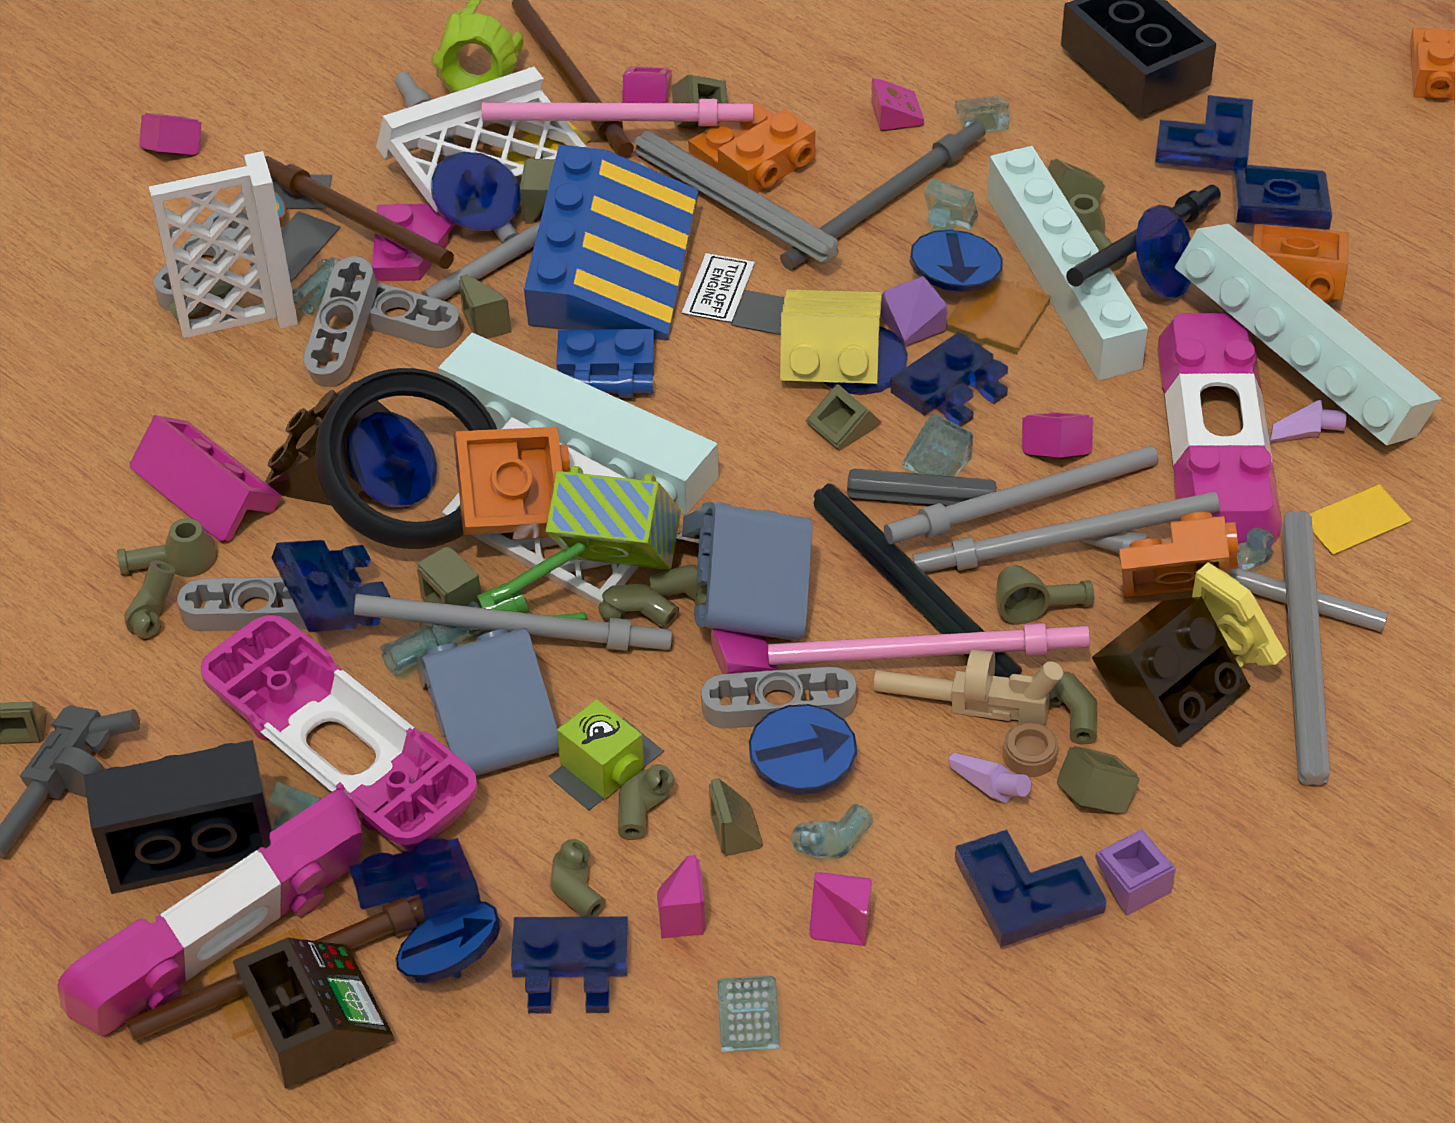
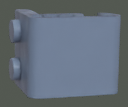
[682,502,813,641]
[417,628,559,776]

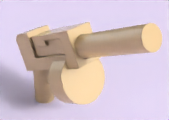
[873,649,1063,726]

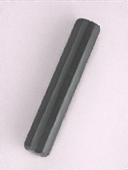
[847,468,997,506]

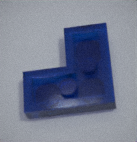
[1155,95,1253,172]
[955,830,1107,947]
[349,838,482,919]

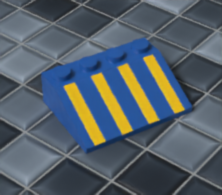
[524,145,698,340]

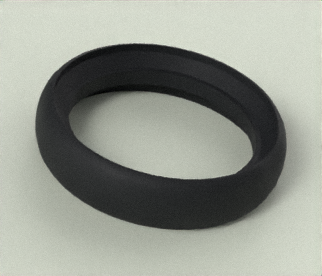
[315,368,497,549]

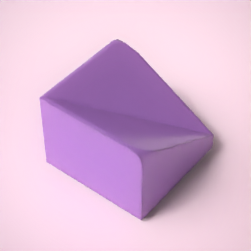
[881,276,947,346]
[1095,829,1175,915]

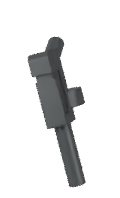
[0,705,140,858]

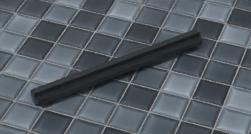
[813,483,1022,678]

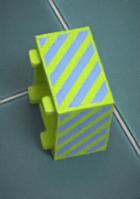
[545,466,681,570]

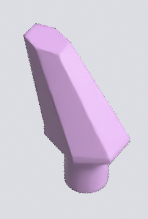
[1270,400,1346,443]
[948,753,1031,804]

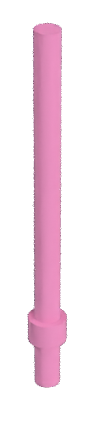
[482,99,753,126]
[768,623,1090,665]

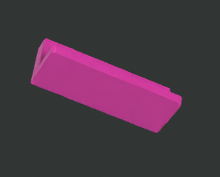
[130,415,282,542]

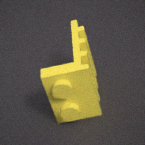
[780,289,882,384]

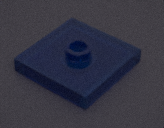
[1232,164,1332,230]

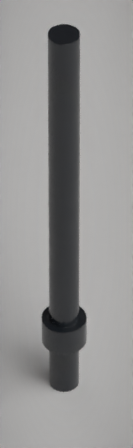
[1066,185,1221,287]

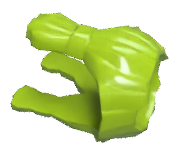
[430,0,524,94]

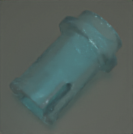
[292,257,340,315]

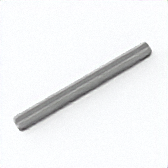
[634,130,839,263]
[1282,511,1330,786]

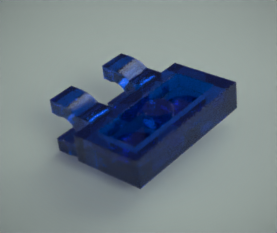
[890,332,1008,429]
[271,540,391,632]
[511,916,629,1014]

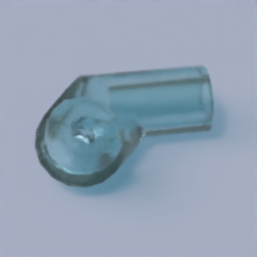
[1237,528,1275,570]
[791,804,873,859]

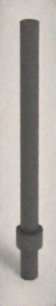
[780,121,985,270]

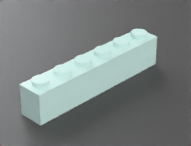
[987,146,1148,381]
[1175,224,1442,446]
[438,332,719,515]

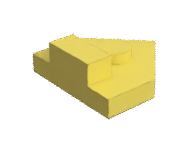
[1192,562,1287,668]

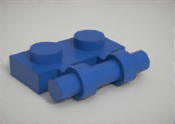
[556,329,654,399]

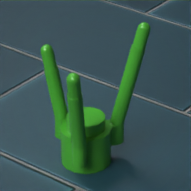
[477,542,587,620]

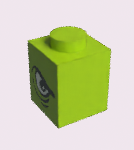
[557,699,644,799]

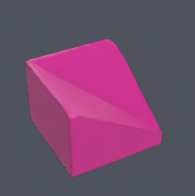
[139,113,201,155]
[1022,412,1093,458]
[657,855,705,938]
[810,872,872,946]

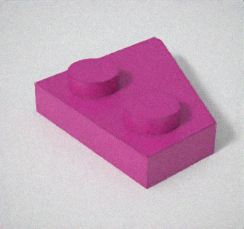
[372,203,467,281]

